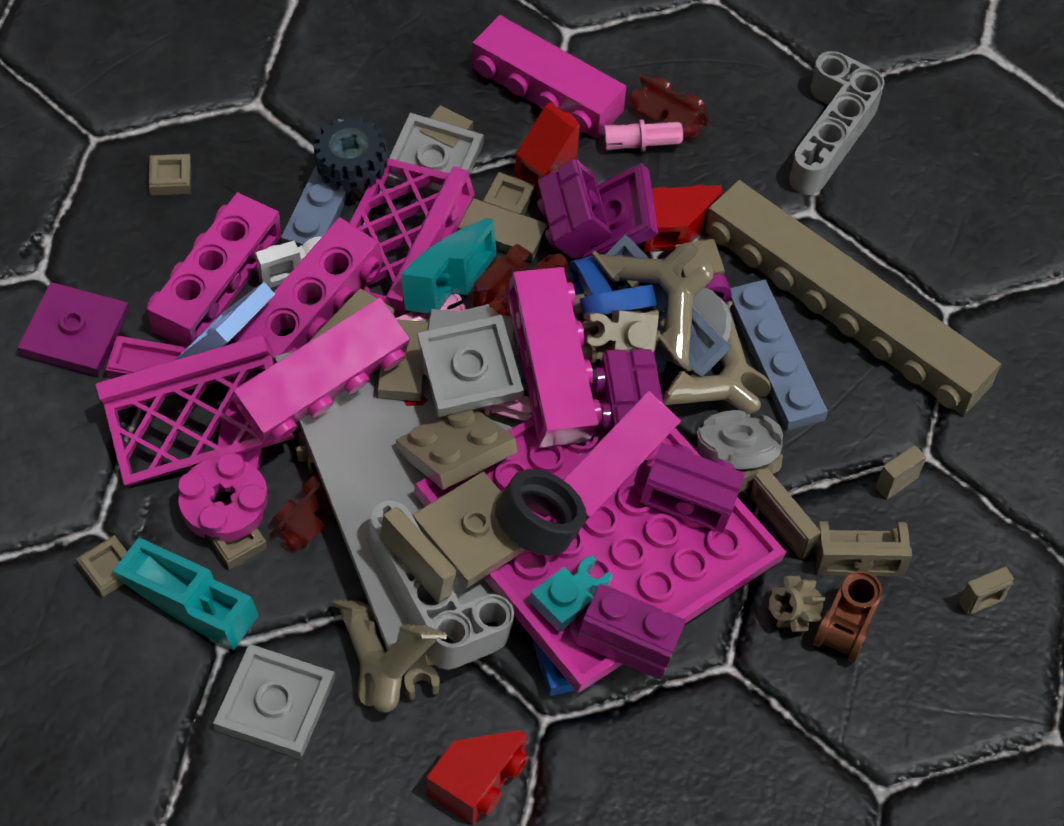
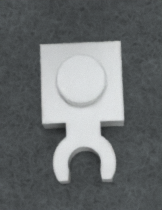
[255,237,321,288]

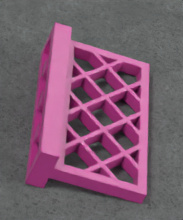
[331,158,475,318]
[96,335,294,487]

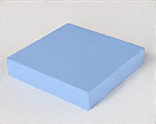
[174,282,275,361]

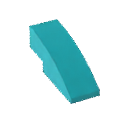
[401,218,497,314]
[112,538,259,651]

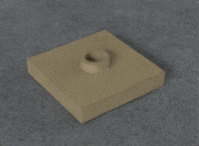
[412,472,526,588]

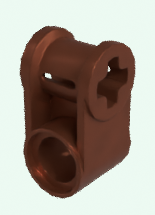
[813,571,882,663]

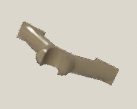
[592,243,714,371]
[662,301,771,414]
[332,599,448,713]

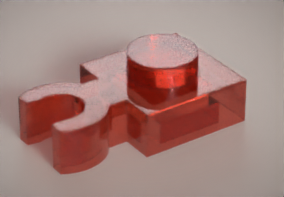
[473,243,530,307]

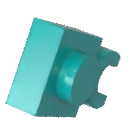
[528,555,613,632]

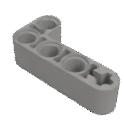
[789,51,885,195]
[367,499,514,669]

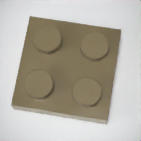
[395,409,518,490]

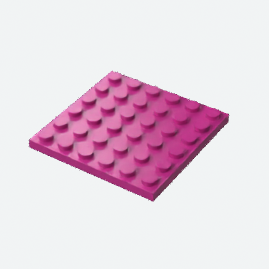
[414,385,786,693]

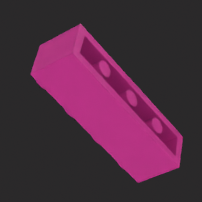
[472,15,626,140]
[506,267,602,447]
[233,297,410,444]

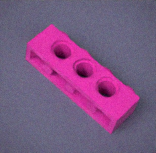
[147,192,281,347]
[233,217,383,372]

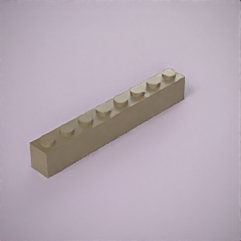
[705,180,1001,417]

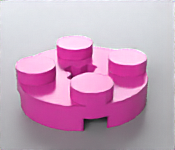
[178,453,268,541]

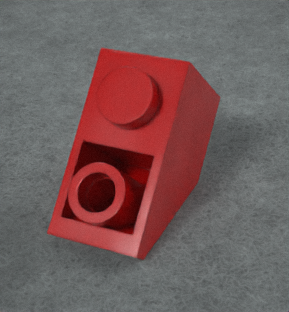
[514,102,580,199]
[643,185,722,252]
[426,730,529,826]

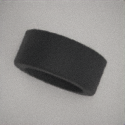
[495,469,586,556]

